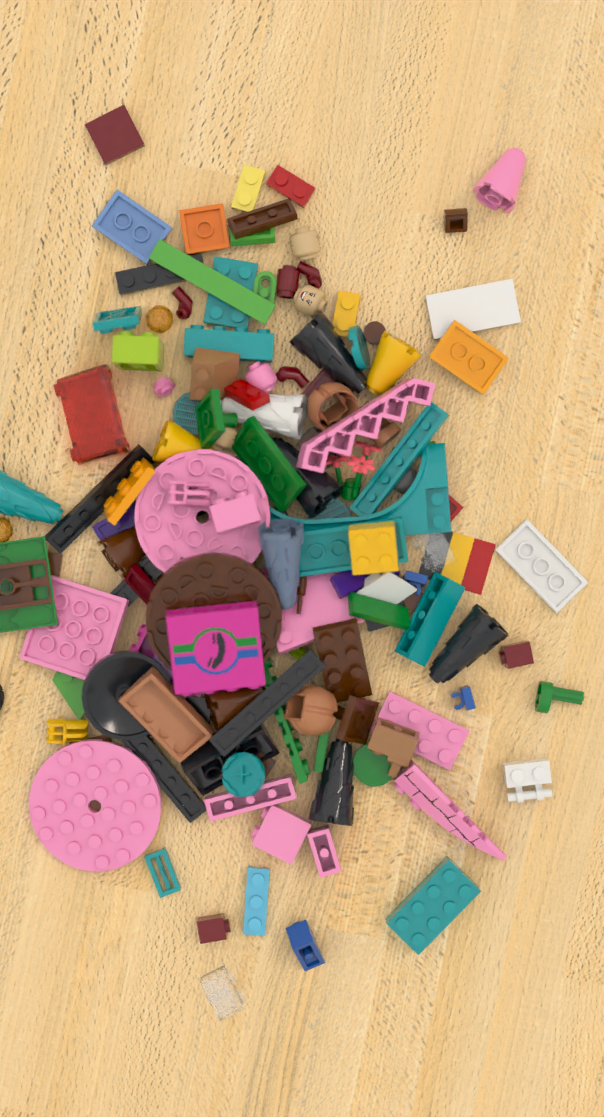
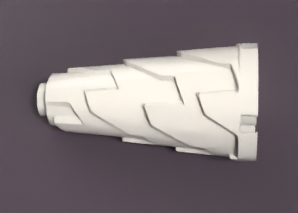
[221,394,307,439]

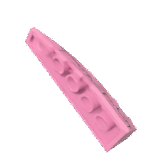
[393,760,507,860]

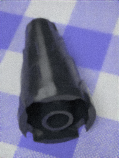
[289,312,367,394]
[272,437,343,518]
[429,604,509,684]
[308,738,354,826]

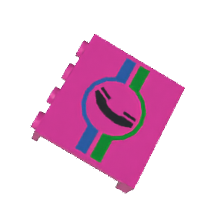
[166,601,266,696]

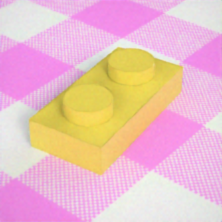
[231,164,265,213]

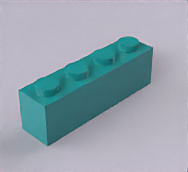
[183,325,275,363]
[394,572,465,667]

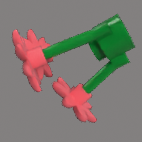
[325,441,382,500]

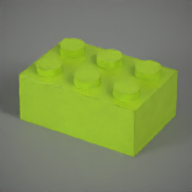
[112,331,164,372]

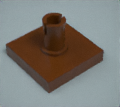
[333,695,379,745]

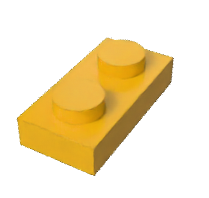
[332,290,361,338]

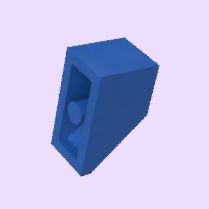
[286,920,325,971]

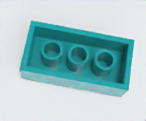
[385,856,481,955]

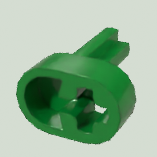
[535,681,584,713]

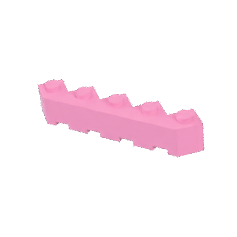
[296,378,435,473]

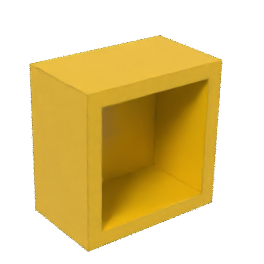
[348,521,399,575]

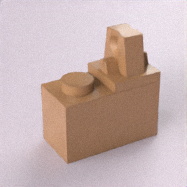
[367,717,420,778]

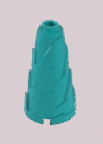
[0,470,63,524]

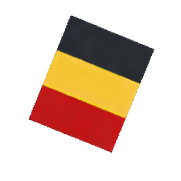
[419,531,496,595]

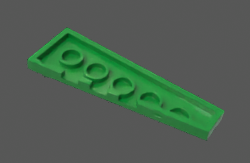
[264,657,311,784]

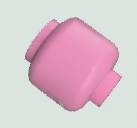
[245,361,277,393]

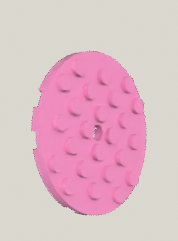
[134,449,270,573]
[29,739,162,871]

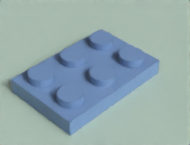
[92,190,172,265]

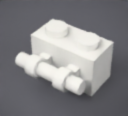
[502,758,552,803]

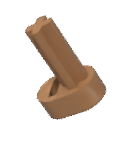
[360,401,401,448]

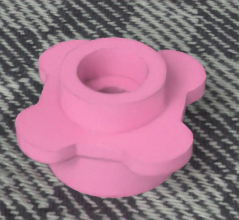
[153,377,176,398]

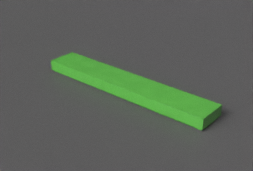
[149,239,276,325]

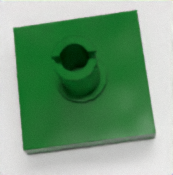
[195,389,238,449]

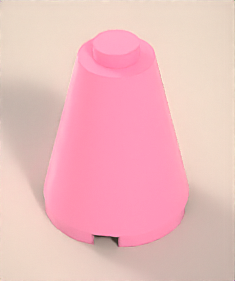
[473,148,526,213]

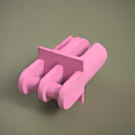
[167,481,211,506]

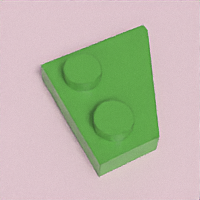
[52,671,85,720]

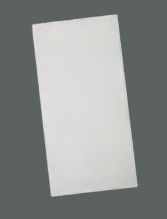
[425,279,521,340]
[495,519,588,613]

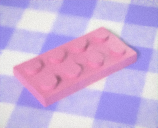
[370,691,469,770]

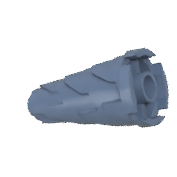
[258,519,304,609]

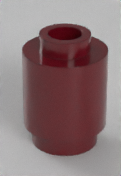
[276,265,300,299]

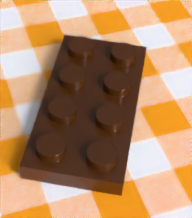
[312,618,372,703]

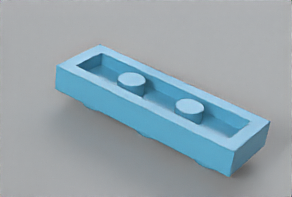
[243,866,270,936]

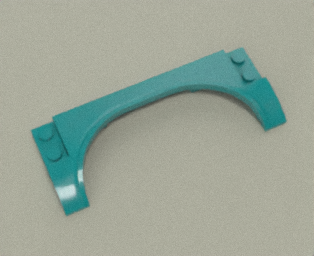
[239,443,451,536]

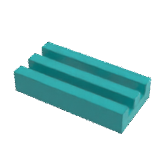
[144,847,181,898]

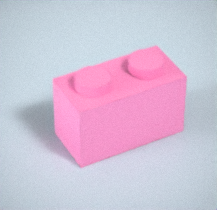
[209,491,261,534]
[307,824,341,878]

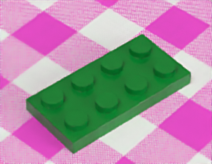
[232,416,306,513]

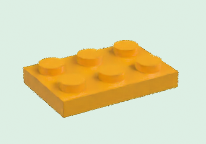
[428,320,509,395]
[104,457,156,525]

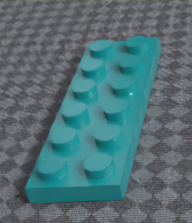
[299,516,409,577]

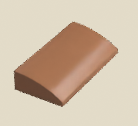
[118,667,214,763]

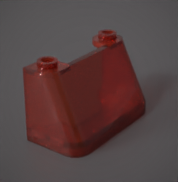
[54,364,131,466]

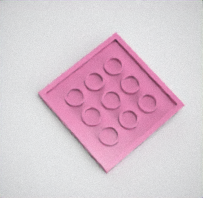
[260,567,364,655]
[19,575,130,680]

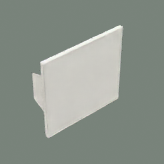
[357,572,417,604]

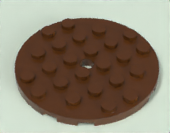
[146,553,282,671]

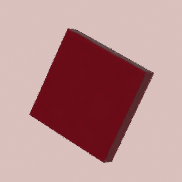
[85,105,145,165]

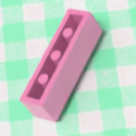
[204,774,297,822]

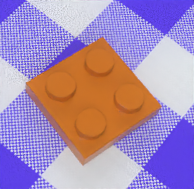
[179,203,230,255]

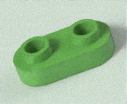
[253,271,277,304]

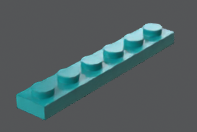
[350,402,450,516]

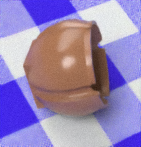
[306,382,359,432]
[284,685,337,736]

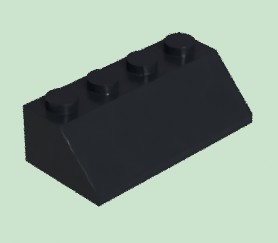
[181,723,280,796]

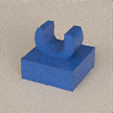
[403,570,428,596]
[451,685,476,711]

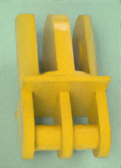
[46,716,89,746]

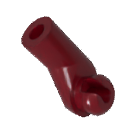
[296,261,322,289]
[172,286,193,320]
[276,366,310,389]

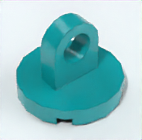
[222,752,266,797]

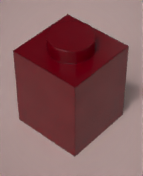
[499,641,534,669]
[197,913,231,944]

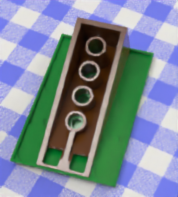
[0,536,58,633]

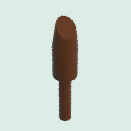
[296,576,307,614]

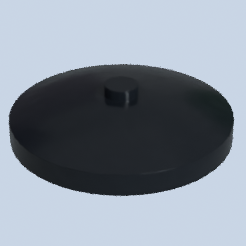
[82,651,171,740]

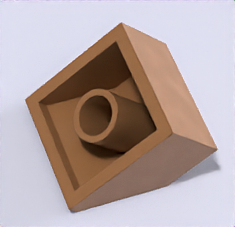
[190,348,240,401]

